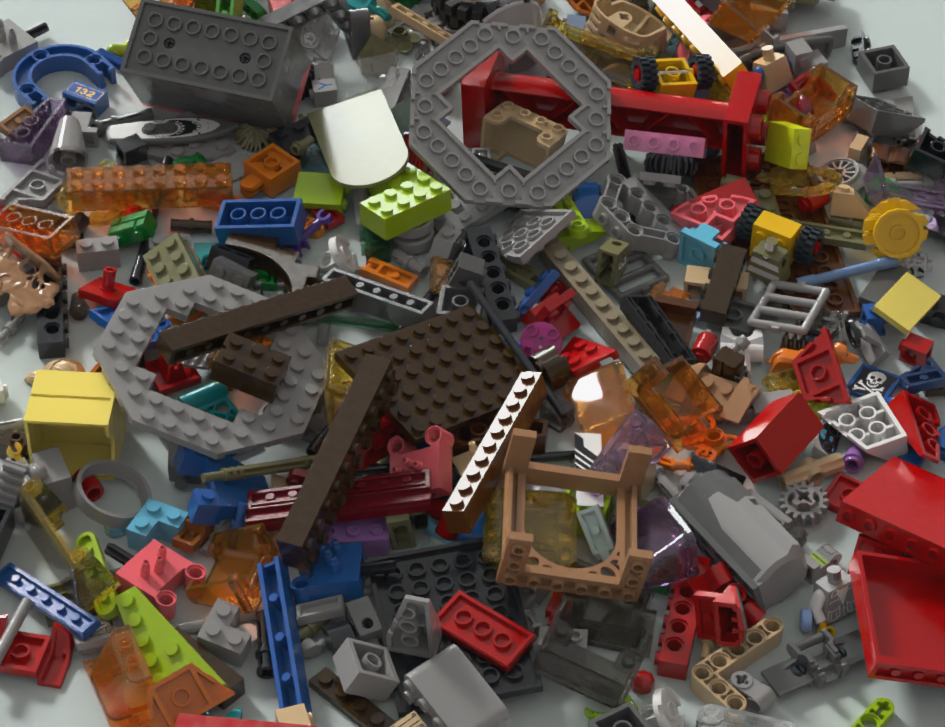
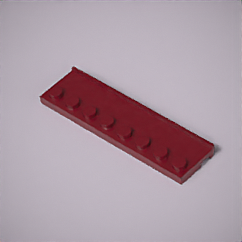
[245,469,432,534]

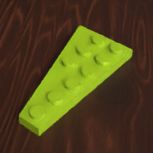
[114,586,229,687]

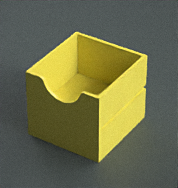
[23,370,126,480]

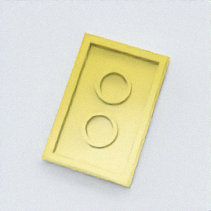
[872,272,941,335]

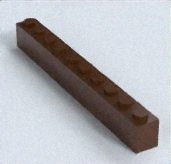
[442,371,548,534]

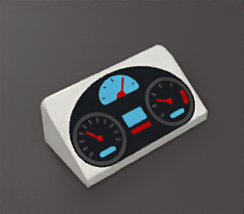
[812,418,842,458]

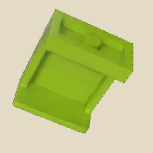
[293,172,351,215]

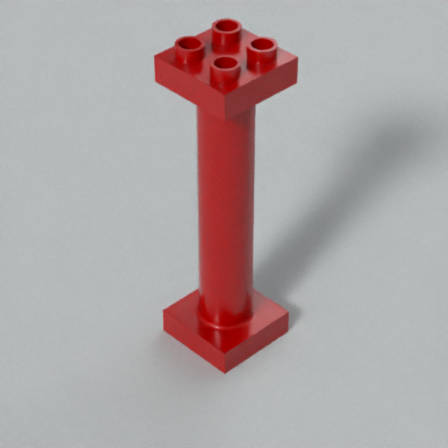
[461,52,771,179]

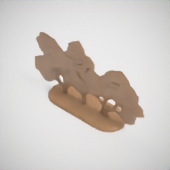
[0,232,61,317]

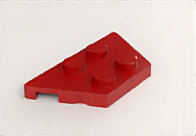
[792,327,852,404]
[559,336,620,378]

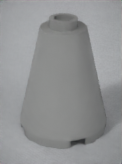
[48,115,89,173]

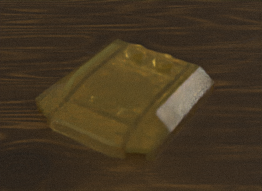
[482,487,577,568]

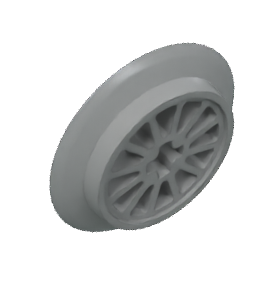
[813,157,869,197]

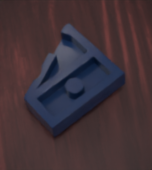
[899,357,945,394]

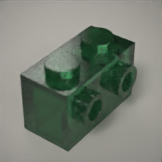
[359,225,391,263]

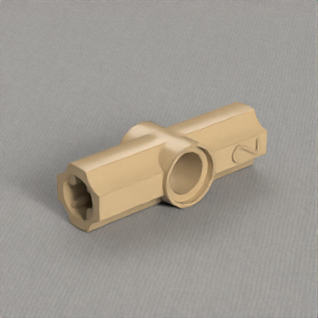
[777,452,845,492]

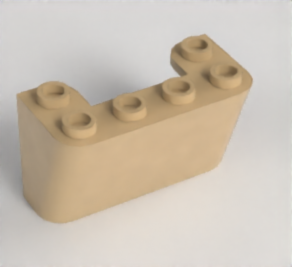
[480,101,568,168]

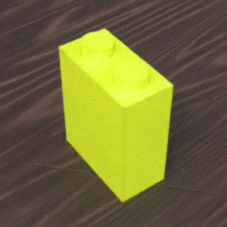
[764,121,812,169]

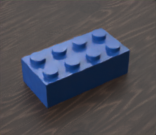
[214,198,307,246]

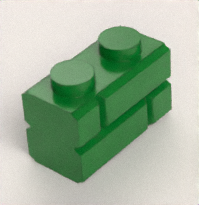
[108,209,158,248]

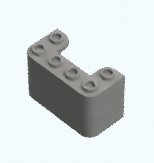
[403,644,511,727]

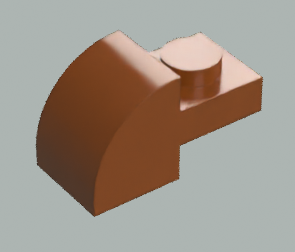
[172,516,215,554]

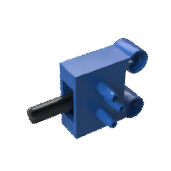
[290,539,397,605]

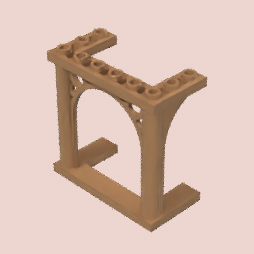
[496,428,653,602]

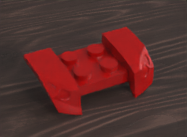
[0,614,74,689]

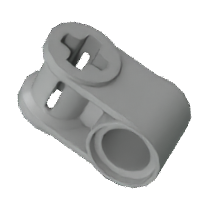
[731,671,776,717]

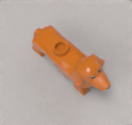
[766,342,859,379]

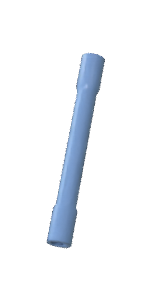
[795,256,899,286]

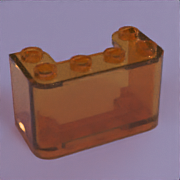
[766,63,858,145]

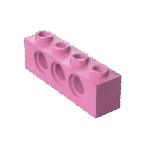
[623,129,708,159]

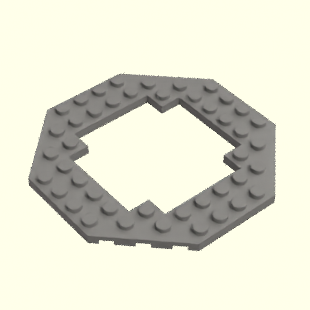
[409,20,611,209]
[92,275,331,460]

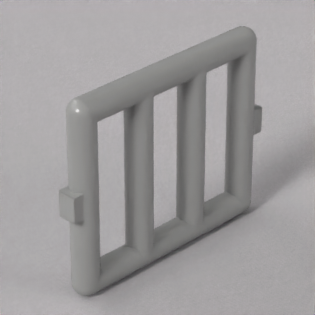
[747,280,830,335]

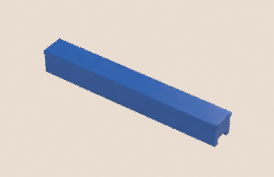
[257,556,313,716]

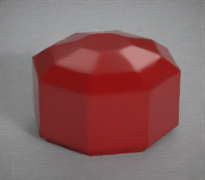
[630,670,655,695]

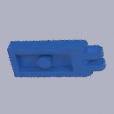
[516,269,560,315]

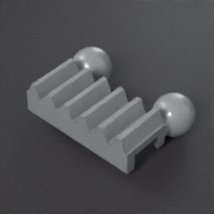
[0,457,47,524]

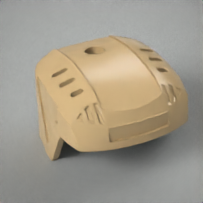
[583,0,673,67]

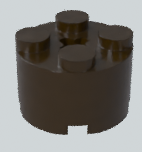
[528,345,572,392]

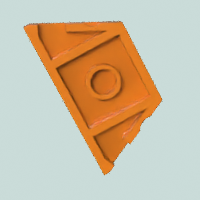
[147,663,235,727]

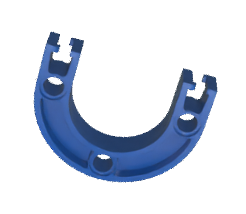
[12,44,117,117]

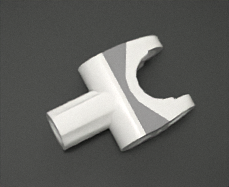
[719,326,764,379]

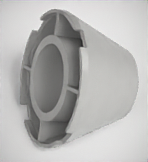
[482,0,543,73]

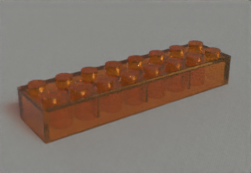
[67,162,233,212]

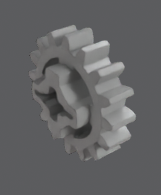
[779,481,829,526]

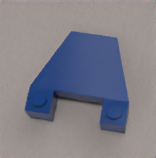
[173,445,269,525]

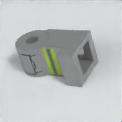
[804,543,842,585]

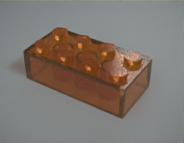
[0,202,80,260]

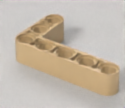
[690,616,784,726]

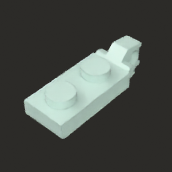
[576,504,617,566]

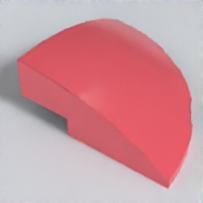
[670,195,756,245]

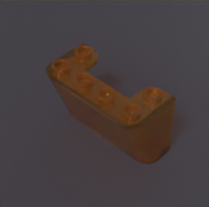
[708,0,792,44]

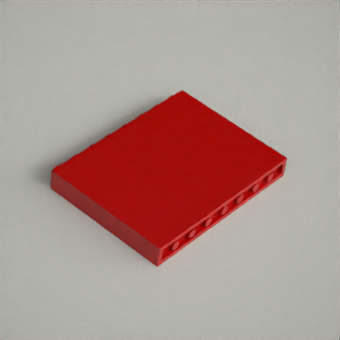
[835,456,945,571]
[848,550,945,688]

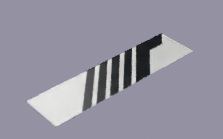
[574,432,604,507]

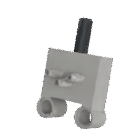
[0,19,49,78]

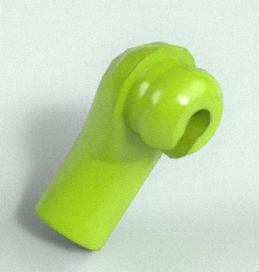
[106,39,129,57]

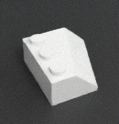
[817,391,907,460]

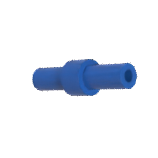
[228,501,248,548]

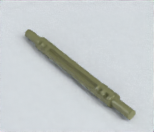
[201,454,317,483]

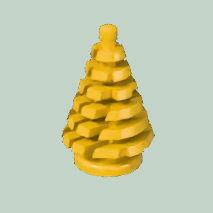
[862,197,929,263]

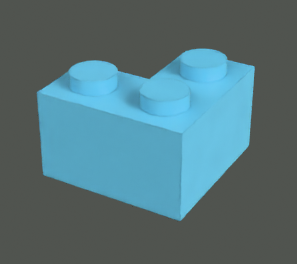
[126,498,189,552]

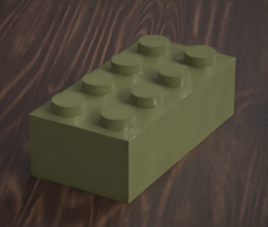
[143,232,205,322]

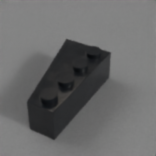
[268,117,321,165]
[907,126,945,184]

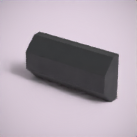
[620,295,698,375]

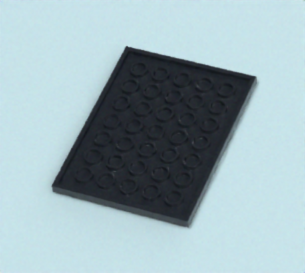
[366,534,543,718]

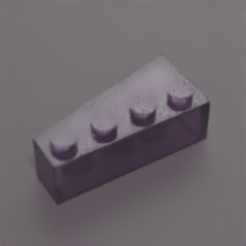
[0,97,70,165]

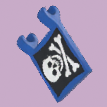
[847,363,904,404]

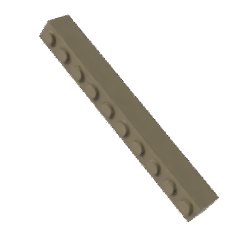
[538,237,662,385]

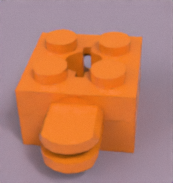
[240,143,301,198]

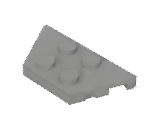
[0,159,66,207]

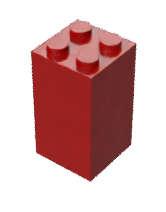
[728,391,824,483]

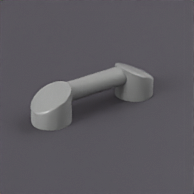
[301,616,345,659]

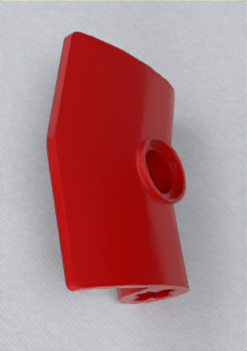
[687,561,767,629]

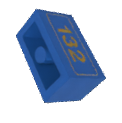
[62,80,109,119]

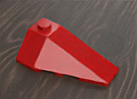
[887,390,940,464]

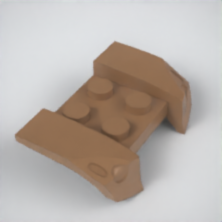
[662,363,762,425]

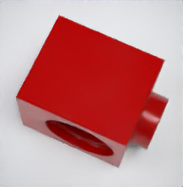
[898,332,934,367]

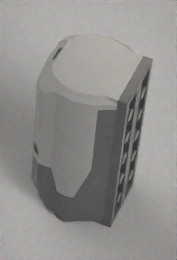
[669,469,808,610]

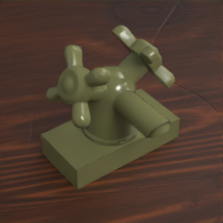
[386,512,427,550]

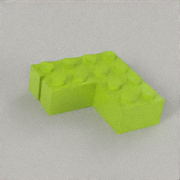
[360,163,452,241]

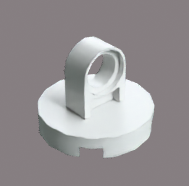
[317,234,358,274]
[639,687,685,727]

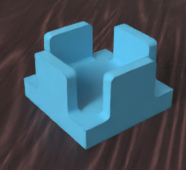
[678,223,728,267]

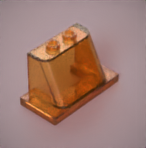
[623,355,722,454]
[83,624,154,727]

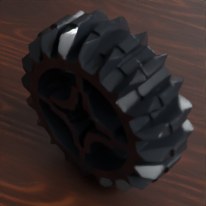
[644,152,699,178]

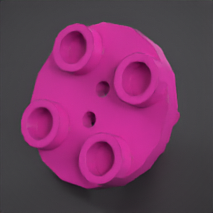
[520,322,562,357]

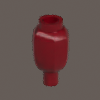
[795,95,815,127]

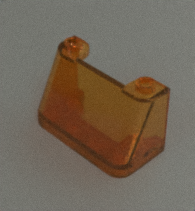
[564,361,636,448]
[185,523,279,614]

